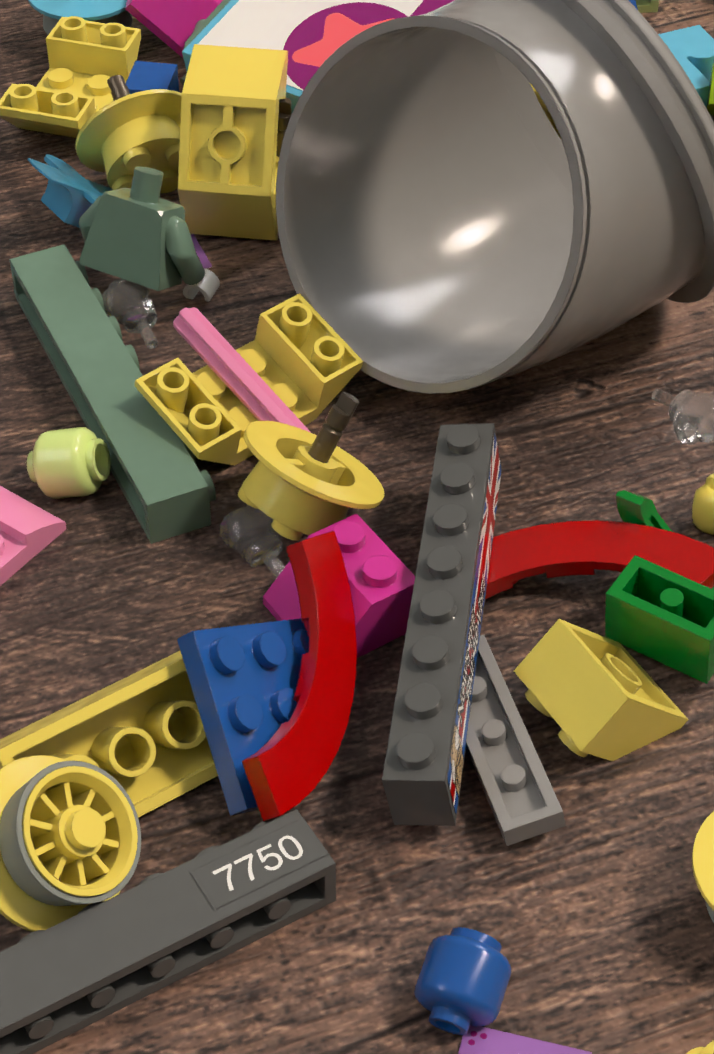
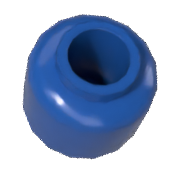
[414,927,511,1035]

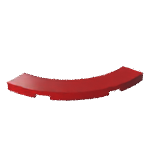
[485,520,714,599]
[242,531,357,821]

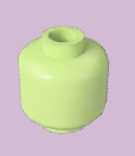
[27,427,110,499]

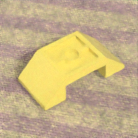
[0,16,141,138]
[178,44,288,240]
[135,293,363,466]

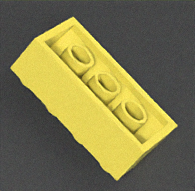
[0,651,218,818]

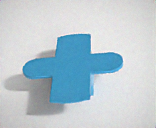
[27,154,113,228]

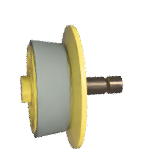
[0,755,141,932]

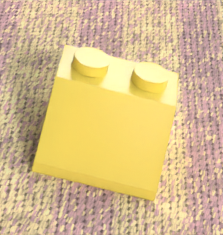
[514,619,689,761]

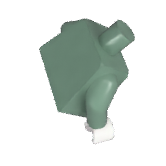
[79,166,220,302]

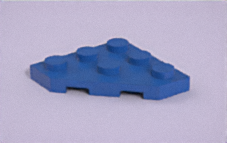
[177,618,309,816]

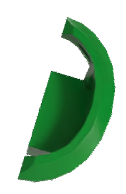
[605,490,714,684]

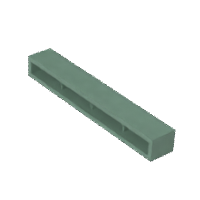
[9,244,216,544]

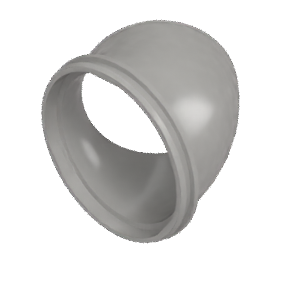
[276,0,714,394]

